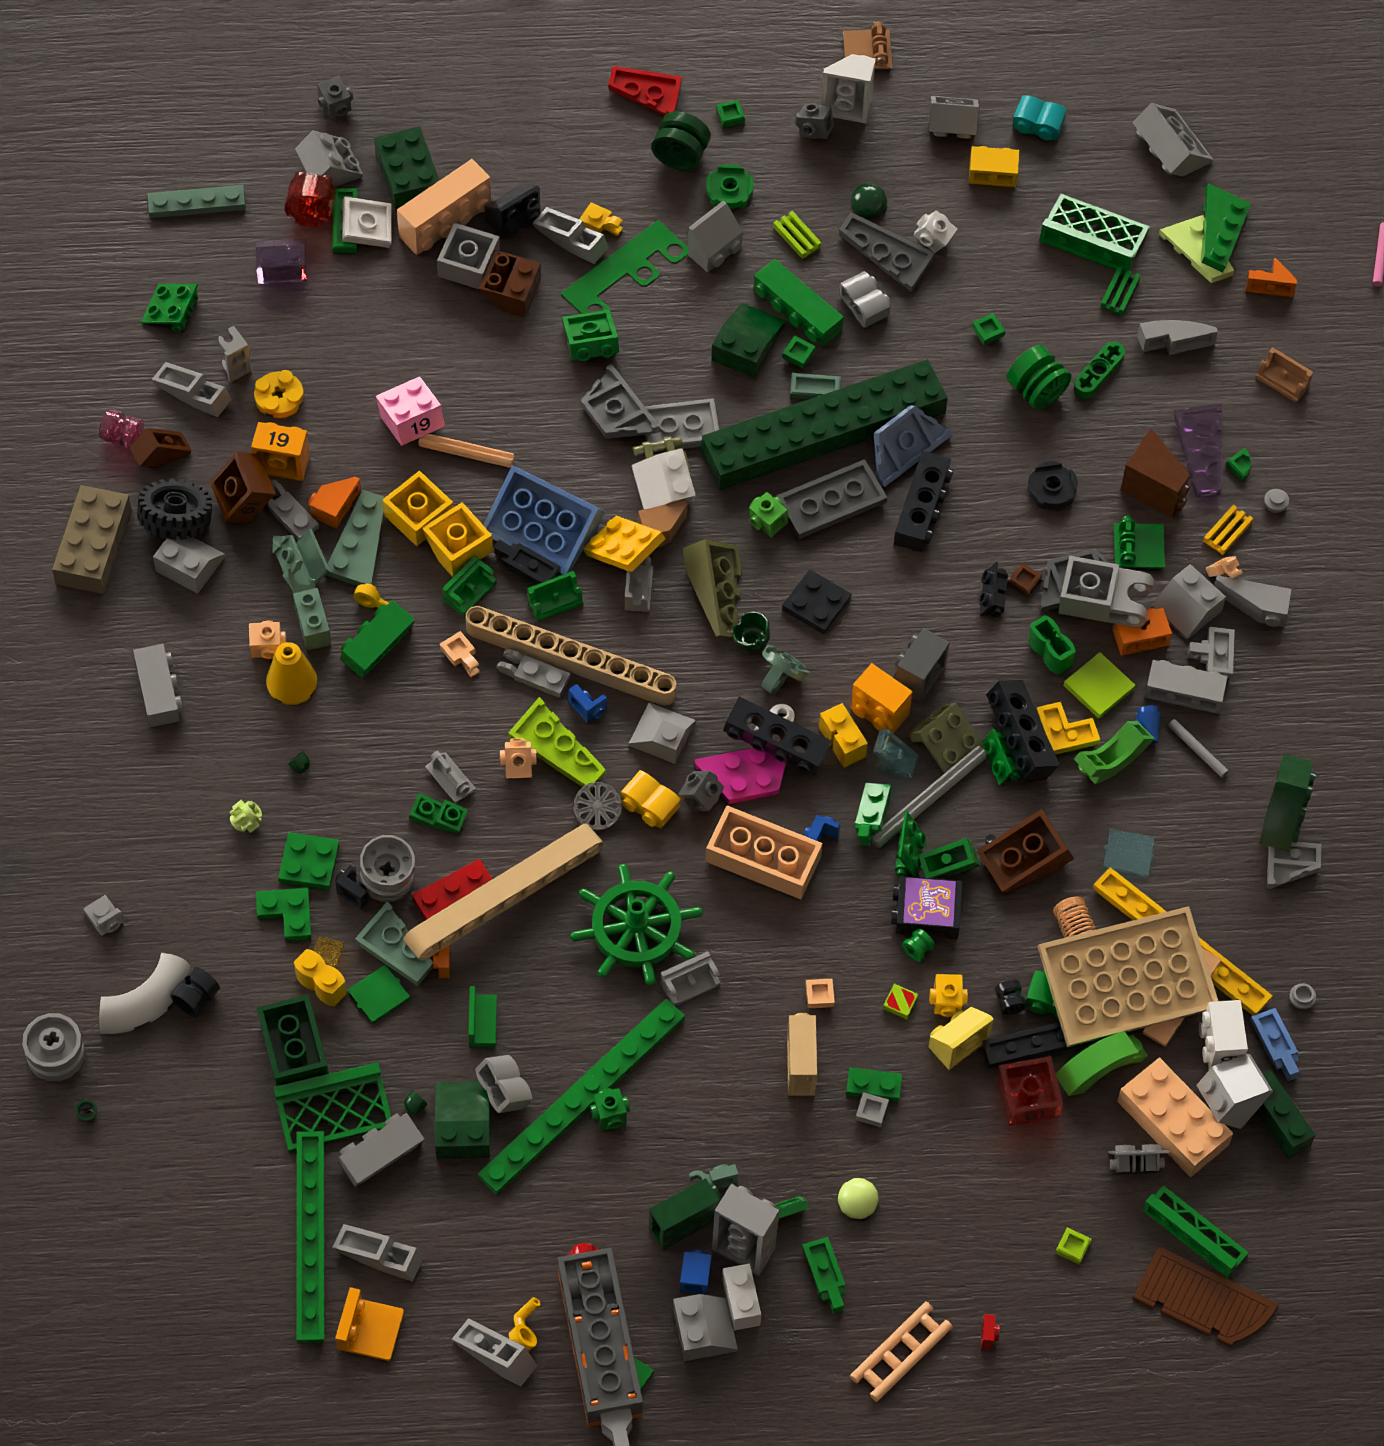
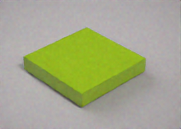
[1063,652,1136,719]

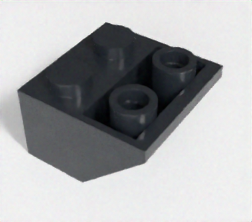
[485,183,541,239]

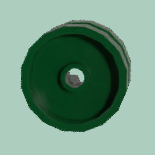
[651,111,711,171]

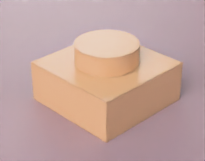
[806,979,835,1008]

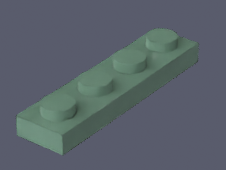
[148,185,246,218]

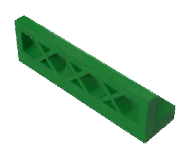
[1143,1185,1249,1278]

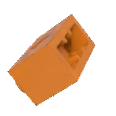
[1112,608,1172,656]

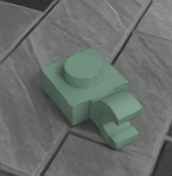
[689,1164,738,1189]

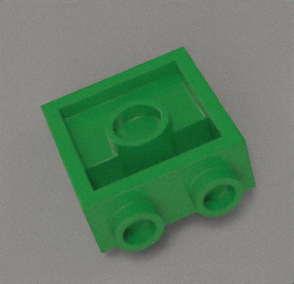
[562,309,619,361]

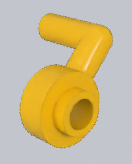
[353,584,389,608]
[509,1297,540,1352]

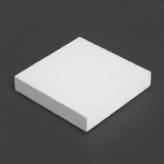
[343,197,391,248]

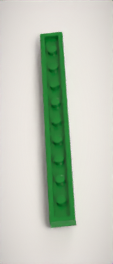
[478,999,685,1195]

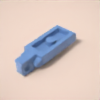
[1250,1008,1299,1081]

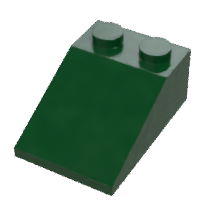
[711,303,786,378]
[435,1081,490,1159]

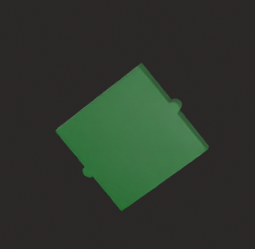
[347,965,410,1024]

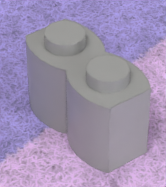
[839,271,891,328]
[475,1055,532,1113]

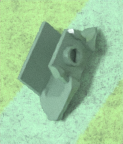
[272,529,329,593]

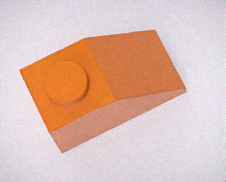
[308,477,361,529]

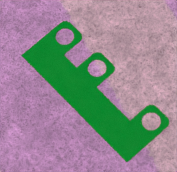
[560,220,688,314]

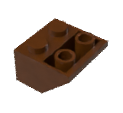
[479,250,541,317]

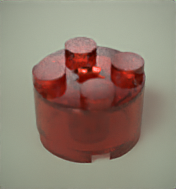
[284,172,336,227]

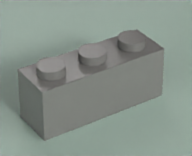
[133,644,183,727]
[1144,660,1228,714]
[337,1113,425,1188]

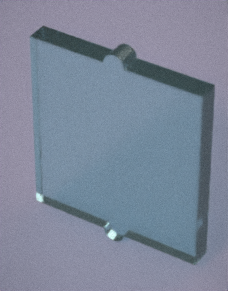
[1103,828,1155,877]

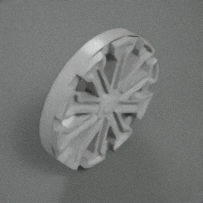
[573,782,622,831]

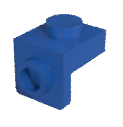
[803,815,841,842]

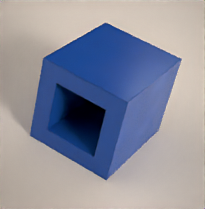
[680,1250,711,1295]

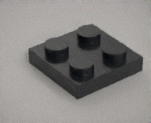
[782,569,852,634]

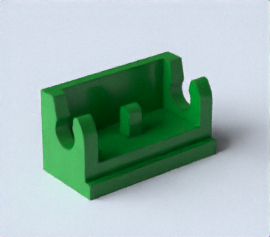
[442,555,497,616]
[527,571,584,622]

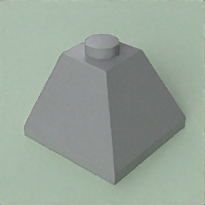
[629,702,696,764]

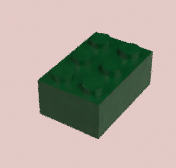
[374,126,440,211]
[1259,753,1316,852]
[257,995,329,1086]

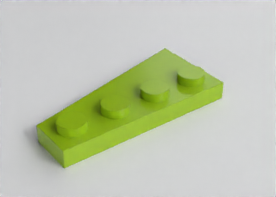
[508,697,606,792]

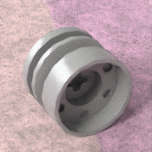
[360,835,415,902]

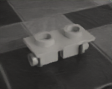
[425,751,476,804]

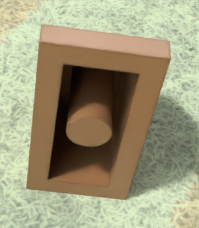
[638,500,687,548]

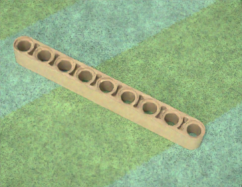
[466,606,676,706]
[404,824,604,961]

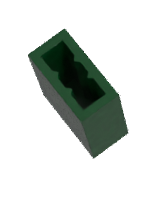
[649,1178,721,1250]

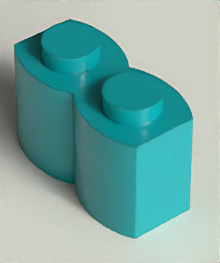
[1012,95,1067,140]

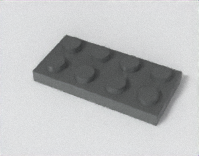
[777,459,888,539]

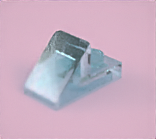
[873,729,919,778]

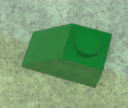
[918,838,980,879]

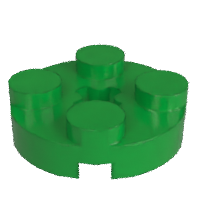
[706,164,754,209]

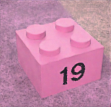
[376,377,445,446]

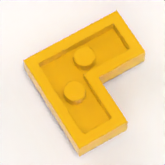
[1036,702,1100,755]

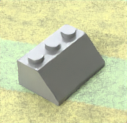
[1132,103,1214,177]

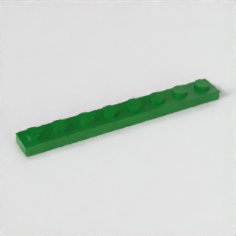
[296,1131,324,1343]

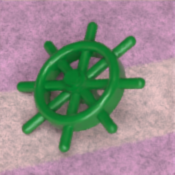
[570,864,703,986]

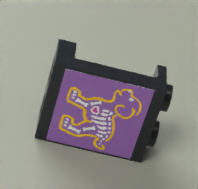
[891,876,962,939]

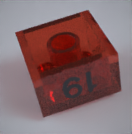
[996,1056,1063,1126]

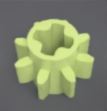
[230,800,262,833]

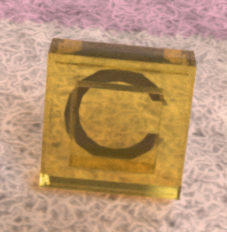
[313,936,344,969]

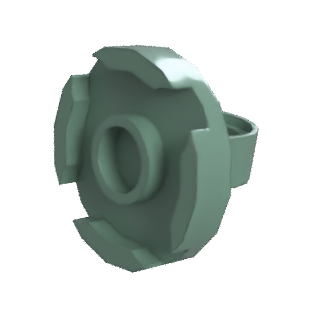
[761,644,810,695]

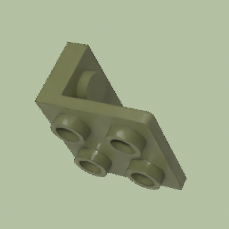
[906,703,983,773]

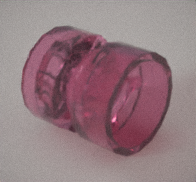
[99,408,144,449]

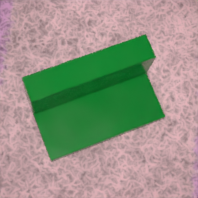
[468,986,497,1048]

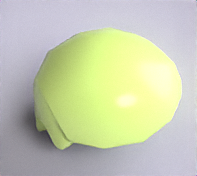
[838,1178,879,1219]

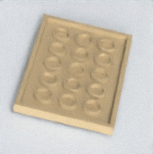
[1037,906,1218,1047]

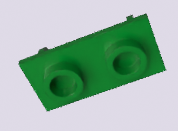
[982,729,1020,786]

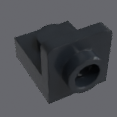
[335,864,368,910]

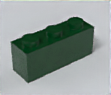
[1256,1070,1315,1159]

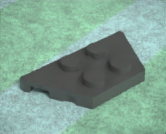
[581,364,660,439]
[1040,548,1111,612]

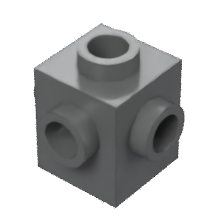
[318,76,354,119]
[795,103,834,139]
[678,770,725,811]

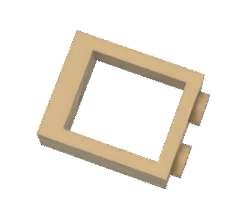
[787,1013,817,1096]

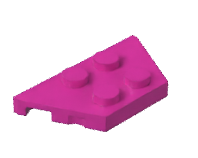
[694,748,786,804]

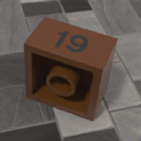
[209,452,276,524]

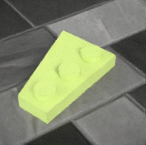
[1159,215,1234,283]

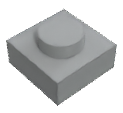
[855,1092,889,1127]

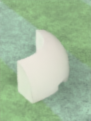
[99,953,190,1034]

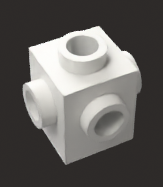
[914,210,957,253]

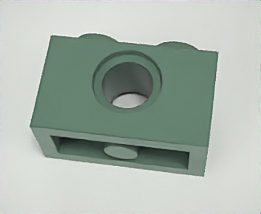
[293,588,331,651]

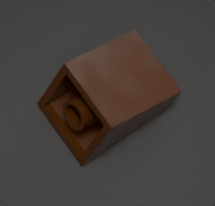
[1120,429,1190,518]

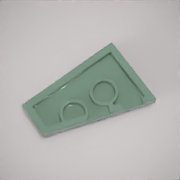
[355,901,433,986]

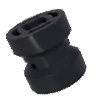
[995,980,1027,1015]

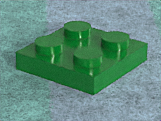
[278,832,340,890]

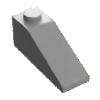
[1214,575,1291,627]
[452,1318,538,1387]

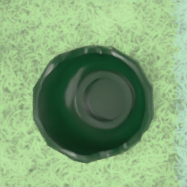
[851,183,888,218]
[733,611,770,652]

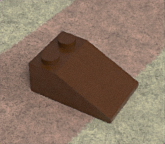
[977,809,1075,893]

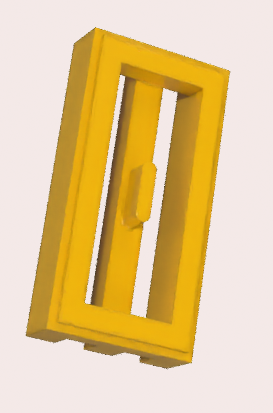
[1203,504,1253,555]

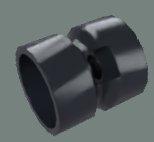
[170,967,220,1017]

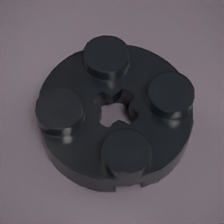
[1028,461,1078,509]

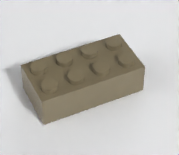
[52,485,132,594]

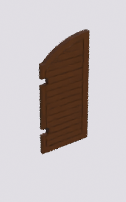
[1133,1246,1278,1346]

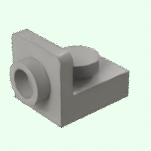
[83,895,123,936]

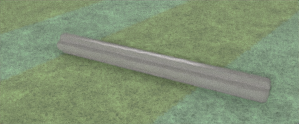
[871,746,987,848]

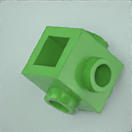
[749,492,789,537]

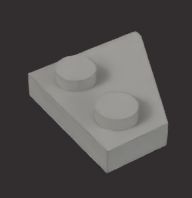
[1267,842,1321,889]

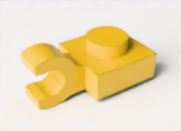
[579,203,623,236]

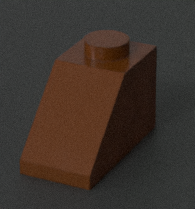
[129,428,192,468]

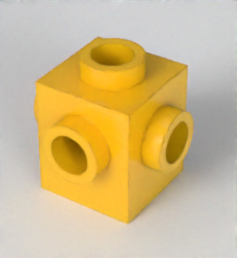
[929,974,968,1017]

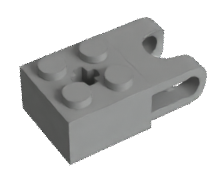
[1059,556,1154,627]

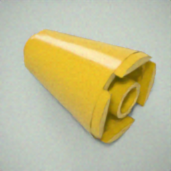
[266,642,317,705]

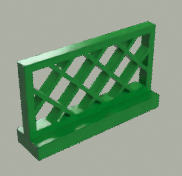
[1039,194,1150,272]
[274,1062,391,1152]

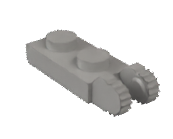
[266,480,319,541]
[496,648,571,698]

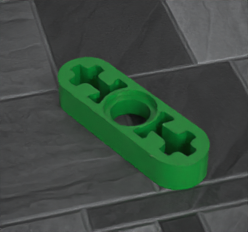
[1073,342,1125,399]

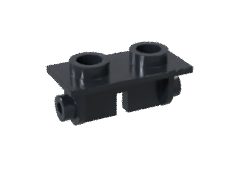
[979,562,1008,616]

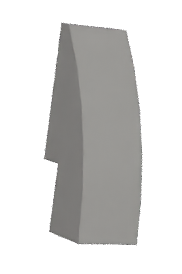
[532,207,608,264]
[1137,320,1218,355]
[152,362,232,417]
[332,1224,424,1282]

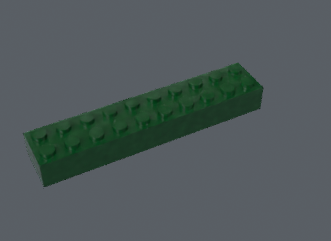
[701,359,948,490]

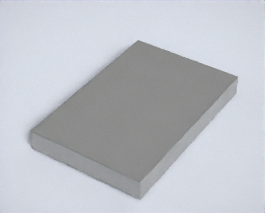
[645,398,719,452]

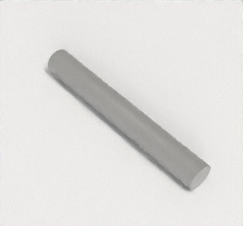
[1168,719,1229,778]

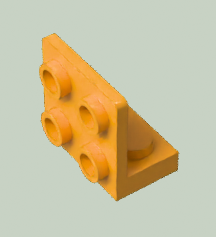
[335,1287,404,1361]

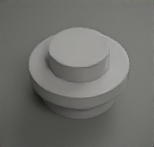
[1264,489,1289,513]
[1289,983,1316,1009]

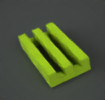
[773,211,821,259]

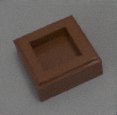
[1007,563,1043,597]

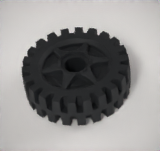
[137,479,212,539]

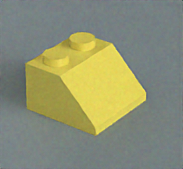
[929,1007,994,1070]

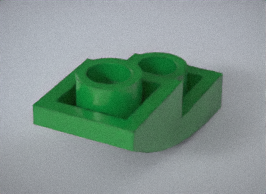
[408,793,468,833]

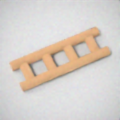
[850,1301,953,1402]

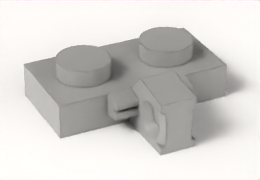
[1187,627,1235,678]

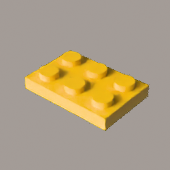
[583,516,665,572]

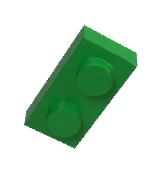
[846,1067,902,1102]

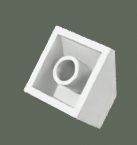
[632,448,696,509]

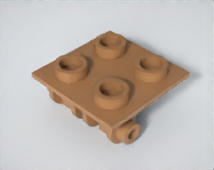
[843,21,893,69]

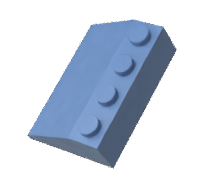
[483,465,605,575]

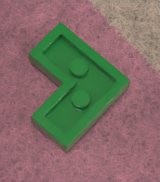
[256,888,312,941]

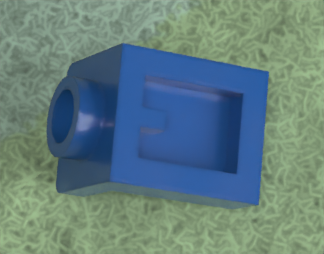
[568,684,607,723]

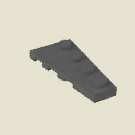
[839,212,935,292]

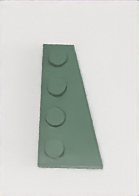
[325,490,385,586]

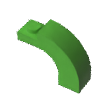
[1074,721,1155,784]
[1055,1031,1148,1096]

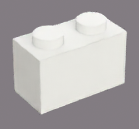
[722,1263,761,1331]

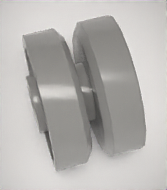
[22,1013,85,1081]

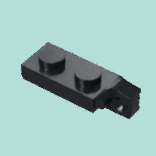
[493,540,561,584]

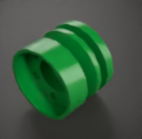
[1006,344,1072,410]

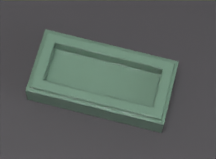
[790,373,841,399]

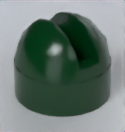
[287,751,310,773]
[404,1090,428,1114]
[75,1099,97,1122]

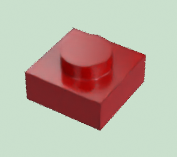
[981,1314,1000,1350]

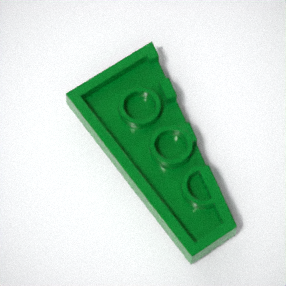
[1201,183,1251,273]

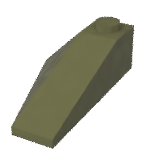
[683,539,741,639]

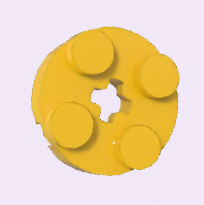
[254,370,304,418]

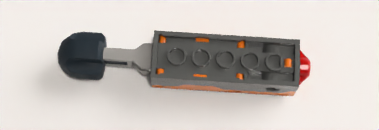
[557,1243,643,1446]

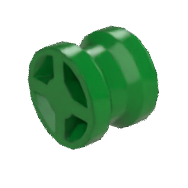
[902,928,935,962]

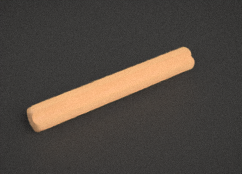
[419,434,514,468]

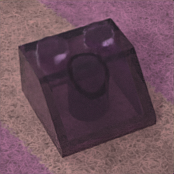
[256,238,307,283]

